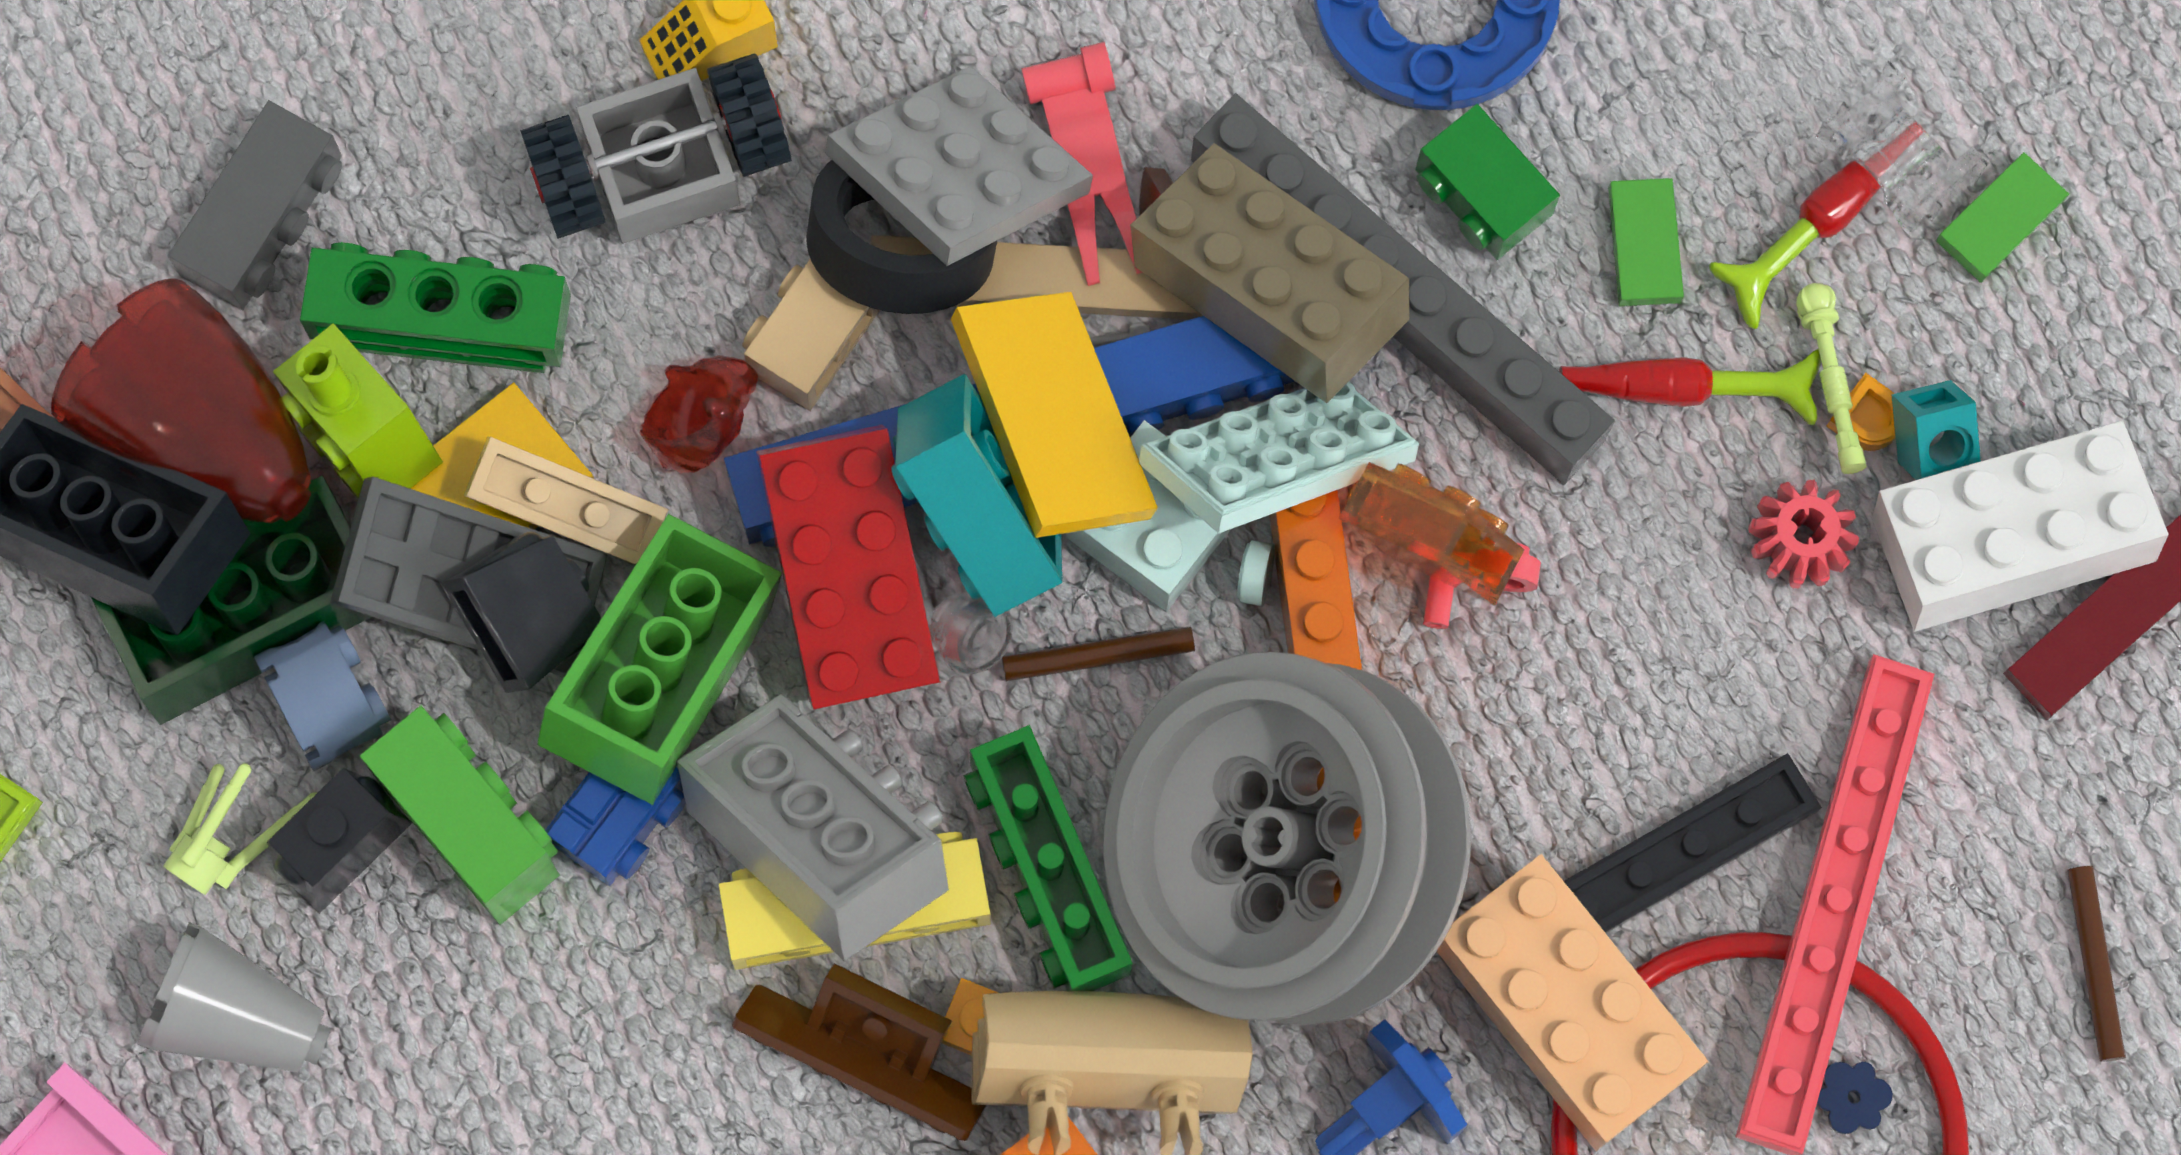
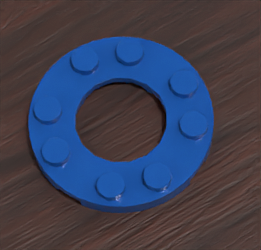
[1314,0,1560,110]

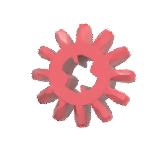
[1748,479,1859,589]

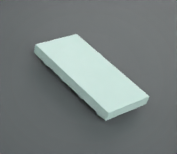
[1139,382,1419,534]

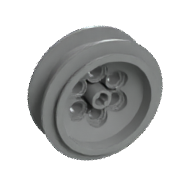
[1103,652,1471,1025]

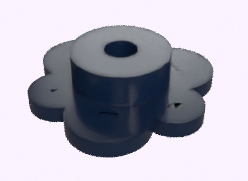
[1817,1062,1893,1134]

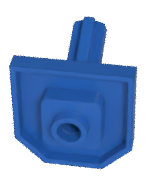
[1315,1019,1468,1155]

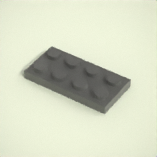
[330,476,608,677]

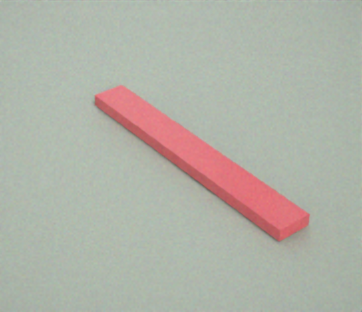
[1735,654,1935,1155]

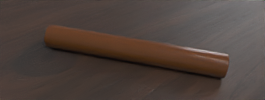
[1002,626,1195,682]
[2067,866,2126,1062]

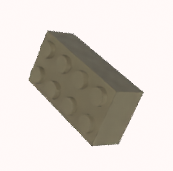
[1130,143,1409,403]

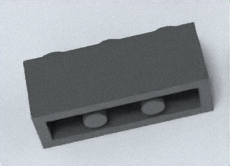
[168,100,342,311]

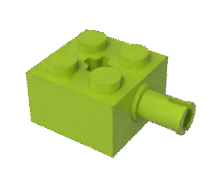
[272,323,443,499]

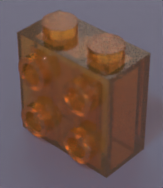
[1339,462,1525,606]

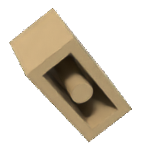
[742,259,880,411]

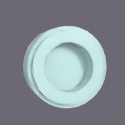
[1237,540,1275,607]

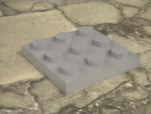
[825,66,1093,266]

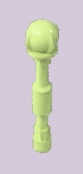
[1796,283,1867,474]

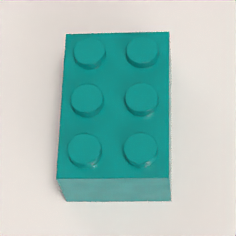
[891,374,1063,617]

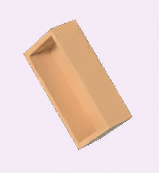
[1436,854,1709,1152]

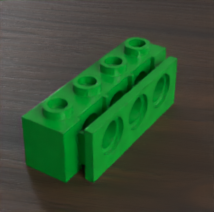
[300,243,571,373]

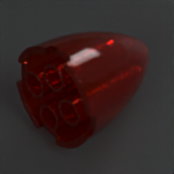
[51,279,311,523]

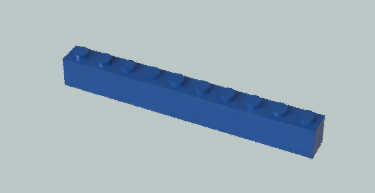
[724,316,1296,547]

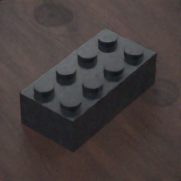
[0,404,251,636]

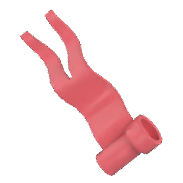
[1021,42,1143,286]

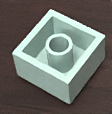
[1066,420,1231,612]

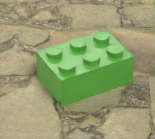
[359,705,560,925]

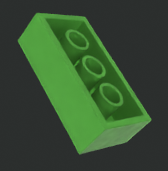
[537,514,782,805]

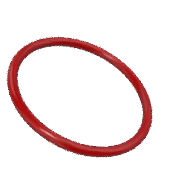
[1551,932,1969,1155]

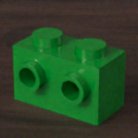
[1415,104,1560,260]

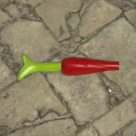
[1709,119,1925,329]
[1559,349,1822,425]

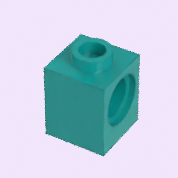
[1891,380,1981,480]

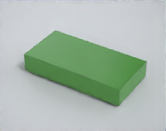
[1936,152,2069,283]
[1608,178,1684,307]

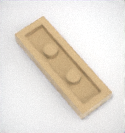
[464,436,669,565]

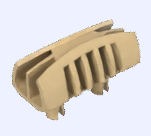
[972,991,1253,1155]

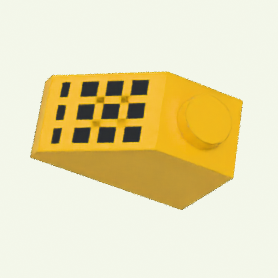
[639,0,778,81]

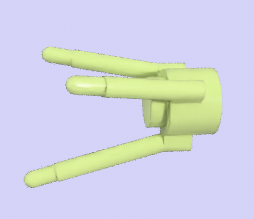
[163,763,317,895]

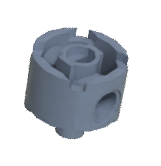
[253,621,391,772]

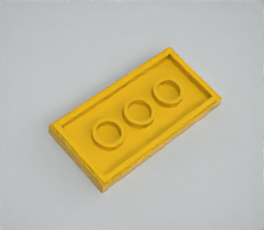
[950,292,1158,538]

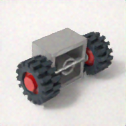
[520,53,792,244]

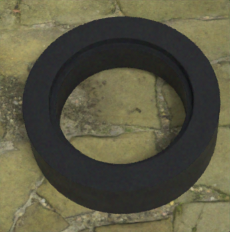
[806,160,997,314]

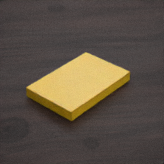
[411,382,594,530]

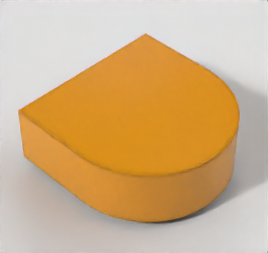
[1826,373,1896,451]

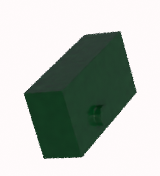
[91,475,372,725]

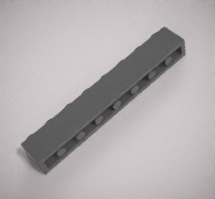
[1191,93,1615,485]

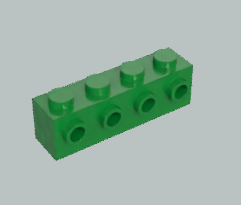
[963,725,1133,991]

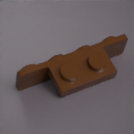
[732,963,987,1141]

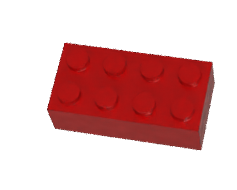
[756,425,940,710]

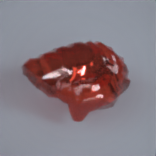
[640,355,758,474]

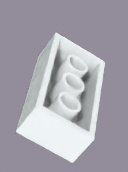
[1872,421,2169,632]

